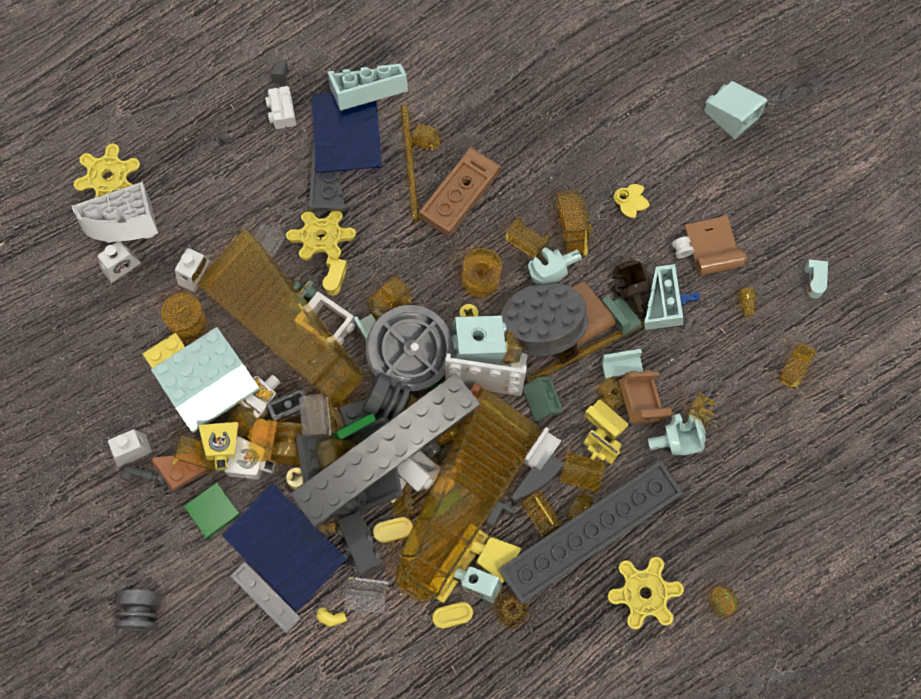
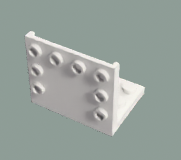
[445,336,527,396]

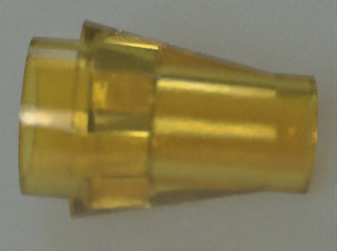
[738,287,757,316]

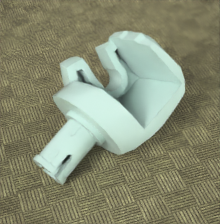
[528,247,582,285]
[648,414,706,455]

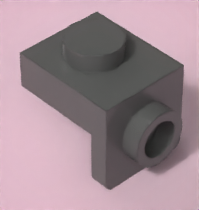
[484,501,515,529]

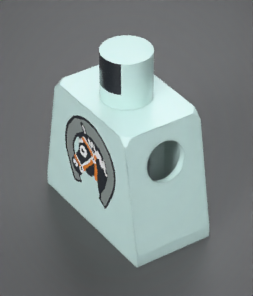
[453,567,502,604]

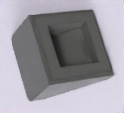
[270,59,288,84]

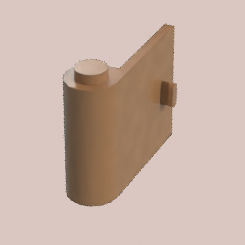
[684,215,747,276]
[572,281,616,347]

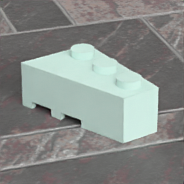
[645,264,683,330]

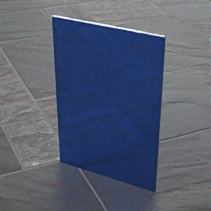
[312,93,382,173]
[222,483,347,612]

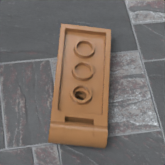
[419,147,502,238]

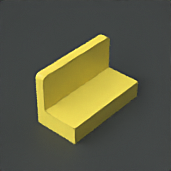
[584,400,628,440]

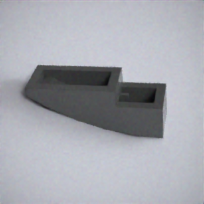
[510,455,565,504]

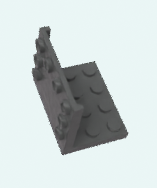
[296,417,403,516]

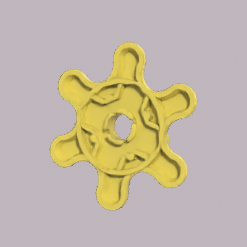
[74,144,140,198]
[286,211,356,261]
[608,557,684,629]

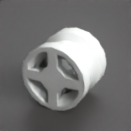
[672,236,694,258]

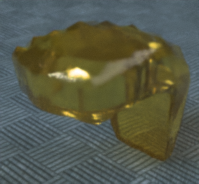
[566,492,594,521]

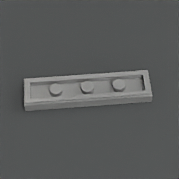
[230,562,301,633]

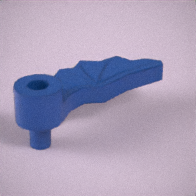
[680,292,700,306]

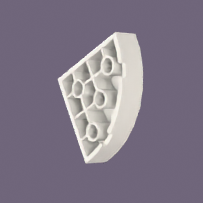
[71,182,158,243]

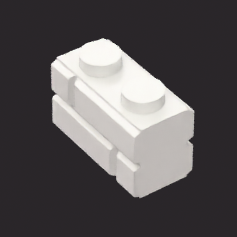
[265,86,296,129]

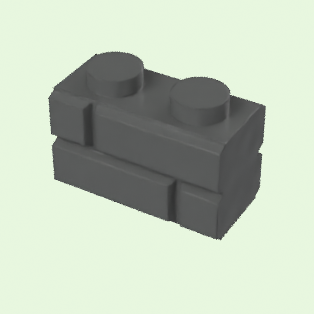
[266,388,312,426]

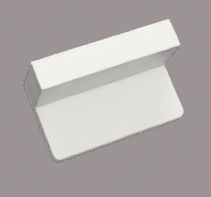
[523,427,561,470]

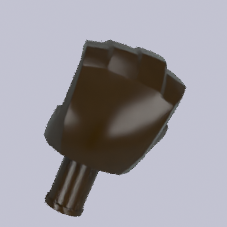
[611,260,650,315]

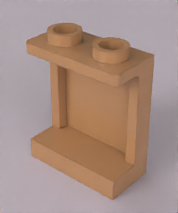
[618,370,673,424]

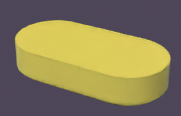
[373,517,413,543]
[433,602,473,629]

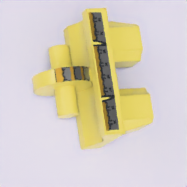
[583,428,621,464]

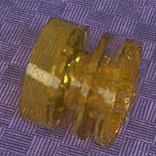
[461,248,502,297]
[161,292,207,341]
[268,422,314,466]

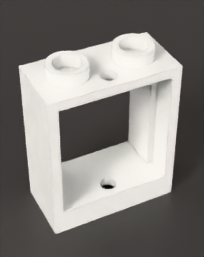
[294,292,356,352]
[398,450,443,491]

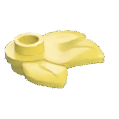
[614,184,650,218]

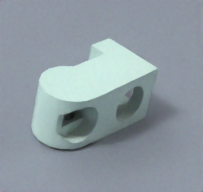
[805,259,828,299]

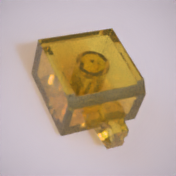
[367,275,412,319]

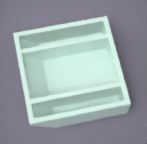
[151,327,259,433]

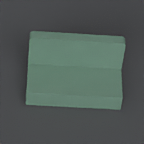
[602,296,642,336]
[523,377,564,421]

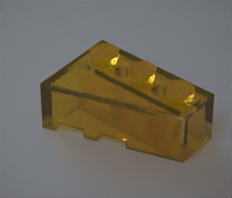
[557,189,592,256]

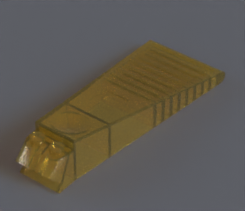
[197,228,365,404]
[396,388,543,602]

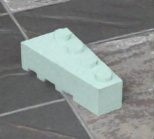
[327,64,408,110]

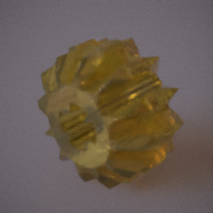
[495,593,529,628]

